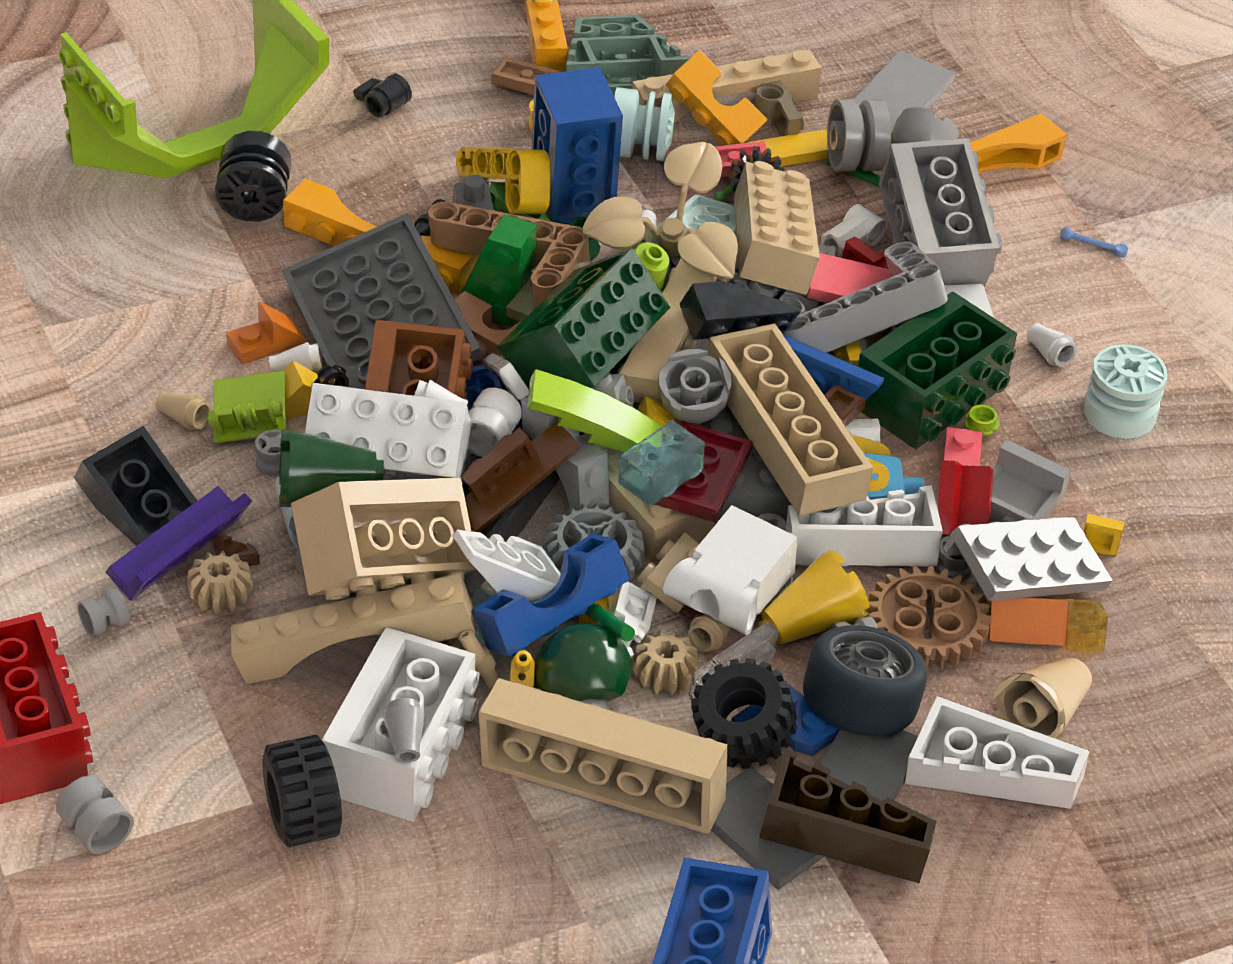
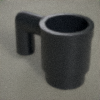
[353,73,412,117]

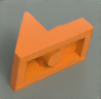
[226,302,306,364]

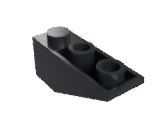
[679,281,801,340]

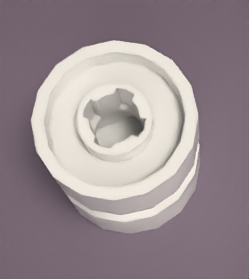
[468,388,522,457]

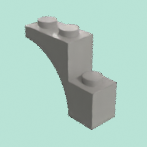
[521,396,610,511]

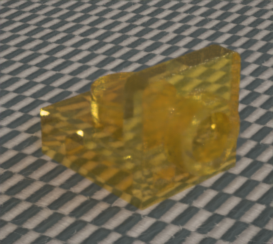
[1063,599,1108,653]

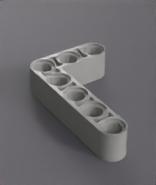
[782,242,948,353]

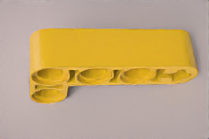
[456,147,551,214]

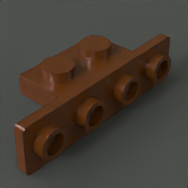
[461,422,580,532]

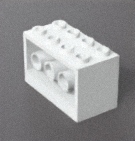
[305,383,471,484]
[322,627,480,822]

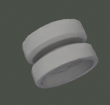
[827,99,891,172]

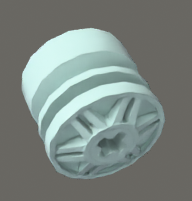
[614,87,675,162]
[1083,344,1167,439]

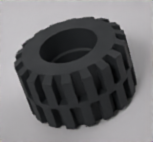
[691,658,797,769]
[262,734,342,848]

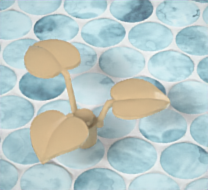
[583,142,738,279]

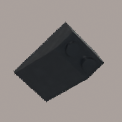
[74,426,197,546]

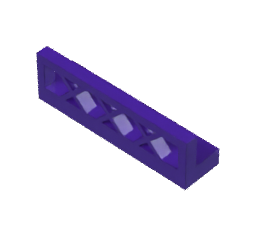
[105,486,252,601]

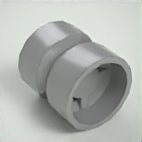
[56,775,134,854]

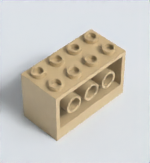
[291,478,476,601]

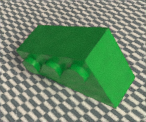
[461,214,537,327]

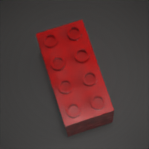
[0,612,93,804]

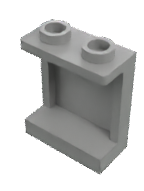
[990,440,1071,523]

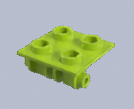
[208,371,286,444]

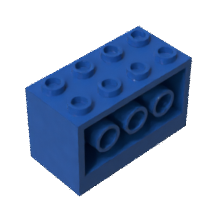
[531,67,623,224]
[652,858,772,964]

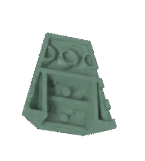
[566,15,691,97]

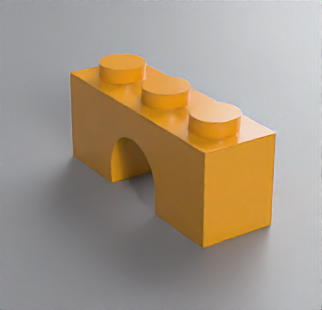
[666,50,768,146]

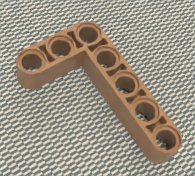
[428,202,590,309]

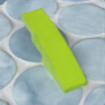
[527,369,663,461]

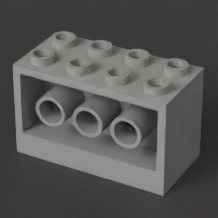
[878,138,1002,287]

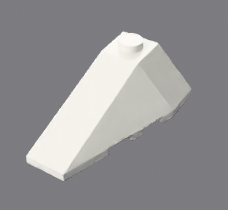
[452,530,561,602]

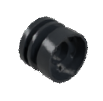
[215,131,291,222]

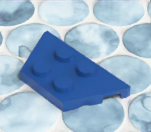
[783,335,884,400]

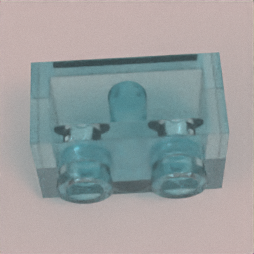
[618,420,705,506]

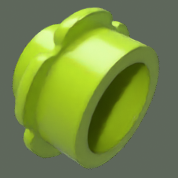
[964,405,1000,437]

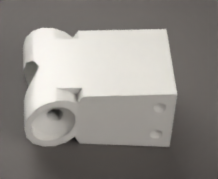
[663,505,797,635]

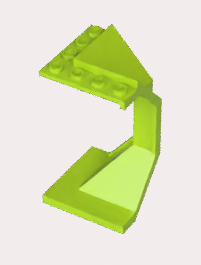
[58,0,329,178]

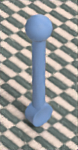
[1060,227,1128,257]

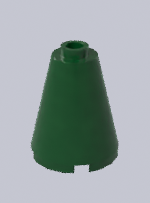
[279,429,384,508]

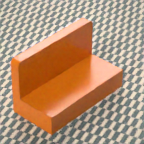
[986,597,1068,646]

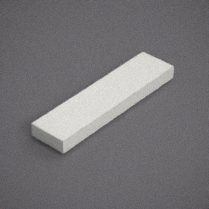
[482,353,529,400]

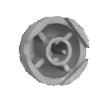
[892,107,959,144]
[658,349,732,423]

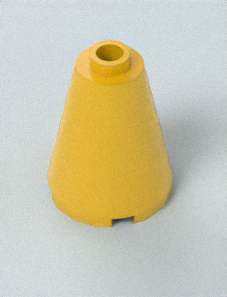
[759,550,870,645]

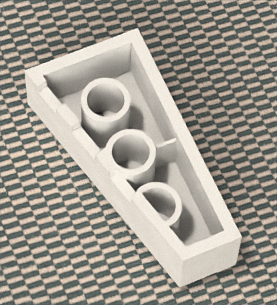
[785,485,942,567]
[905,696,1089,809]

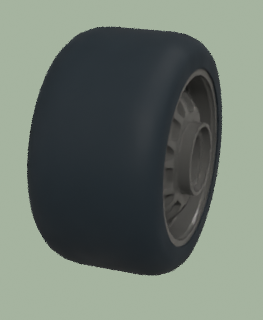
[803,625,927,736]

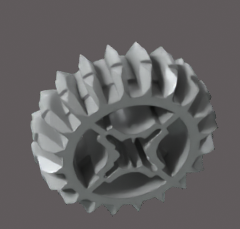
[543,503,645,589]

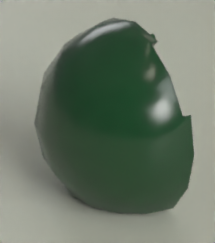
[534,624,631,702]

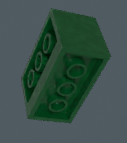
[497,248,671,389]
[858,291,1017,450]

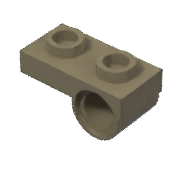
[755,80,804,136]

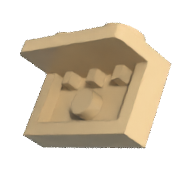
[636,532,699,614]

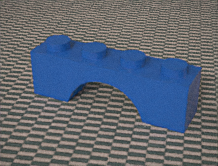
[472,533,630,657]

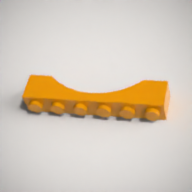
[524,0,568,72]
[970,113,1067,173]
[283,178,479,296]

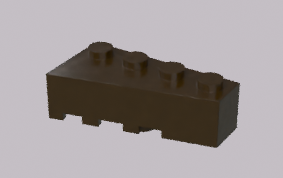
[759,747,937,883]

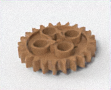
[866,565,991,669]

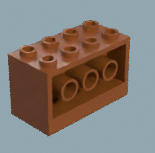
[365,320,472,400]

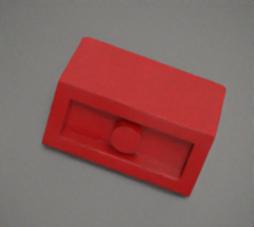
[938,460,994,538]

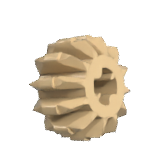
[187,550,253,616]
[633,630,699,696]

